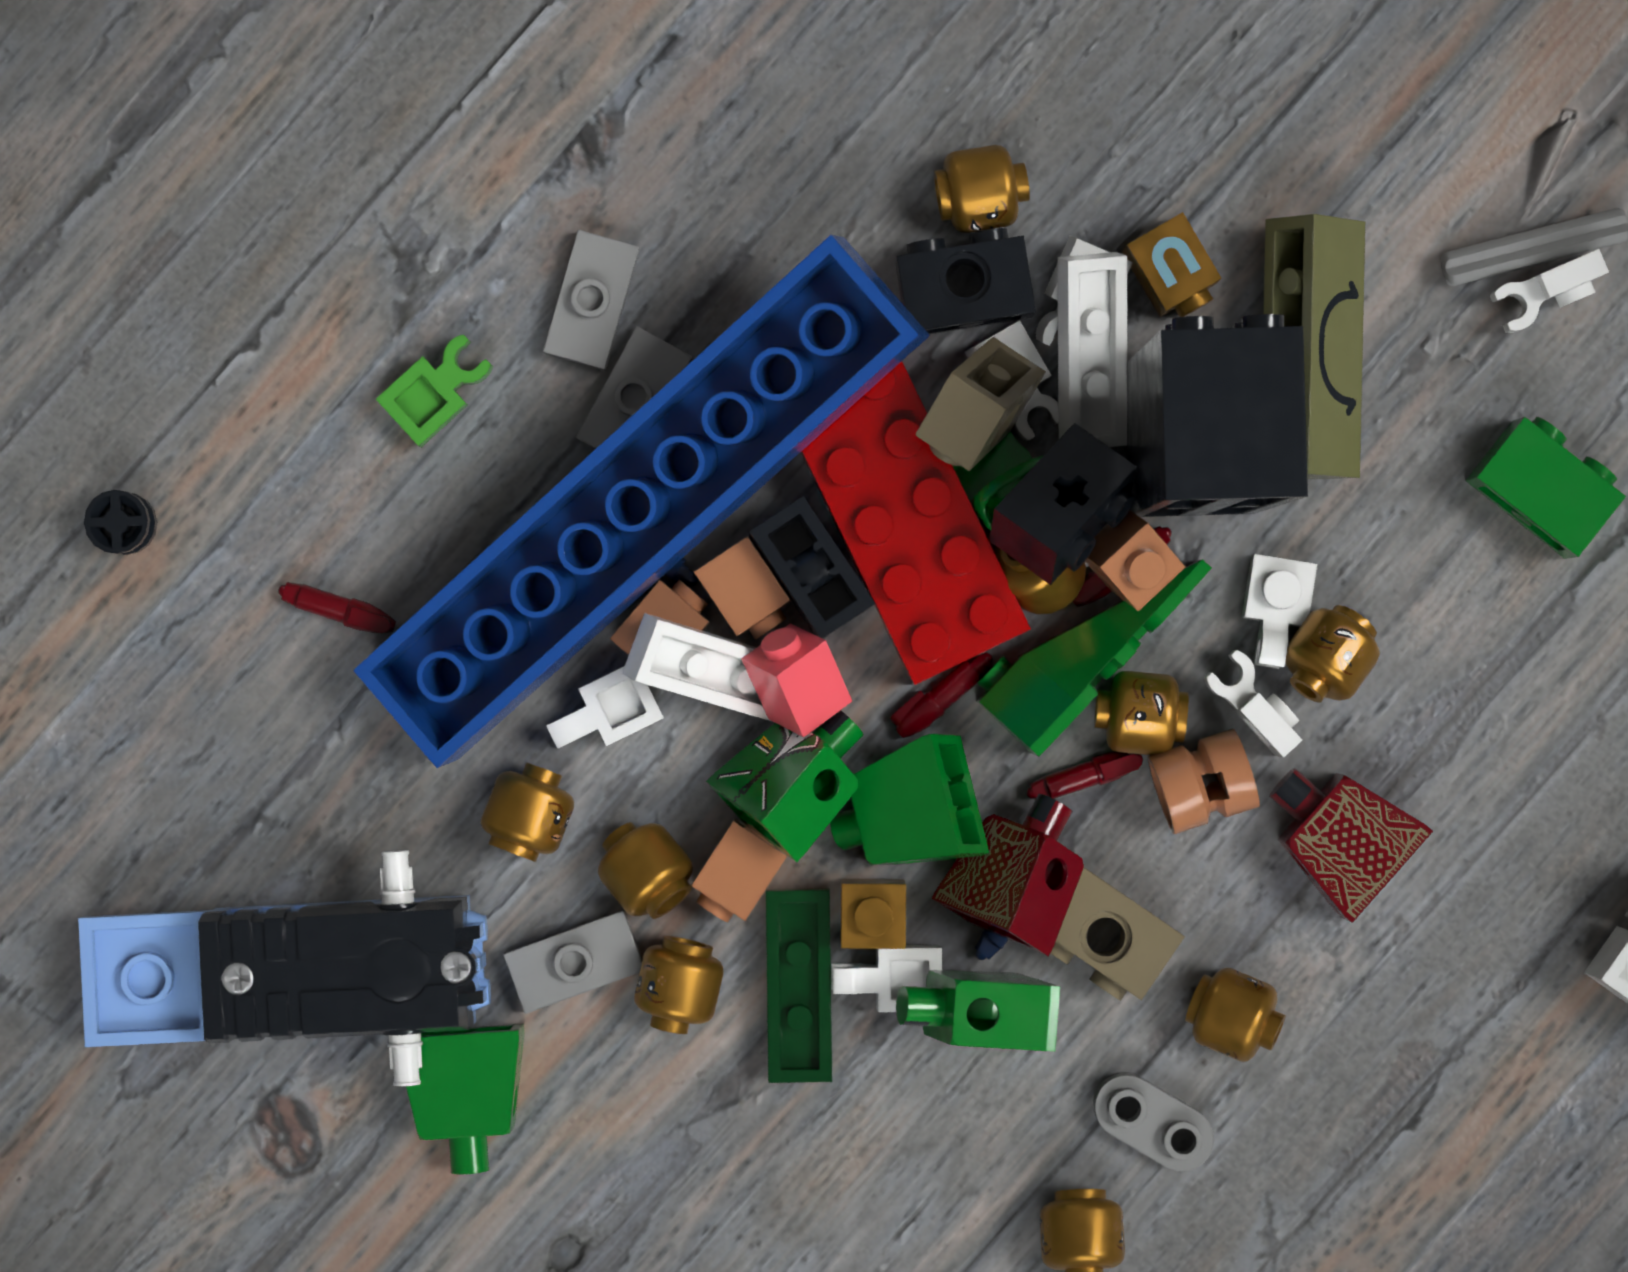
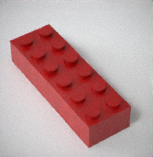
[801,361,1031,685]

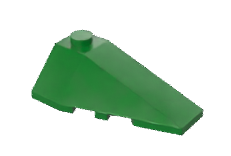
[976,559,1212,757]

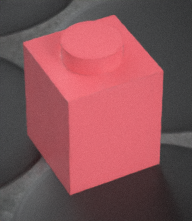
[741,623,852,737]

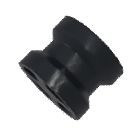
[84,490,158,555]

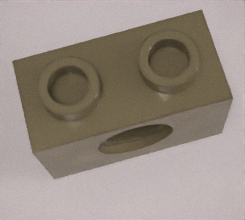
[915,337,1046,471]
[1051,867,1185,1001]

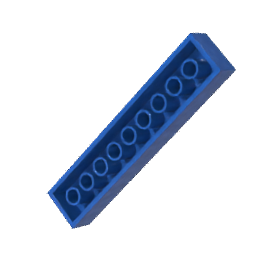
[353,235,930,768]

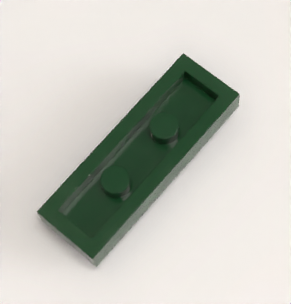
[766,888,832,1083]

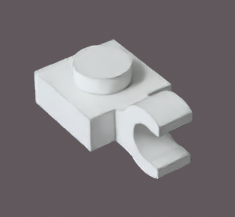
[1490,249,1609,333]
[1242,554,1317,669]
[1204,650,1302,758]
[546,666,664,749]
[831,945,942,1012]

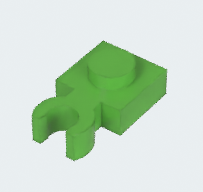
[376,334,493,448]

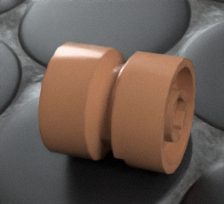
[1147,728,1260,834]

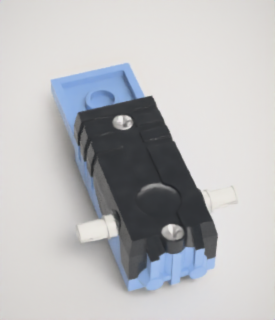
[78,850,491,1086]

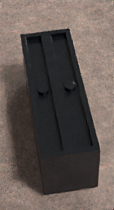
[1125,314,1308,517]

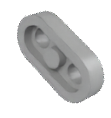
[1093,1072,1214,1172]

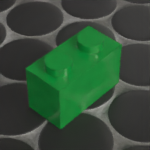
[1465,417,1626,559]

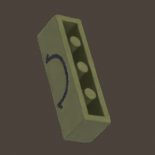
[1263,214,1366,479]

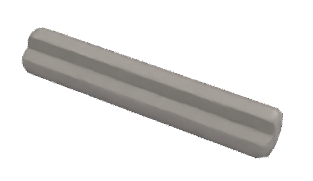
[1441,208,1628,286]

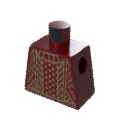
[1269,768,1433,923]
[932,793,1084,957]

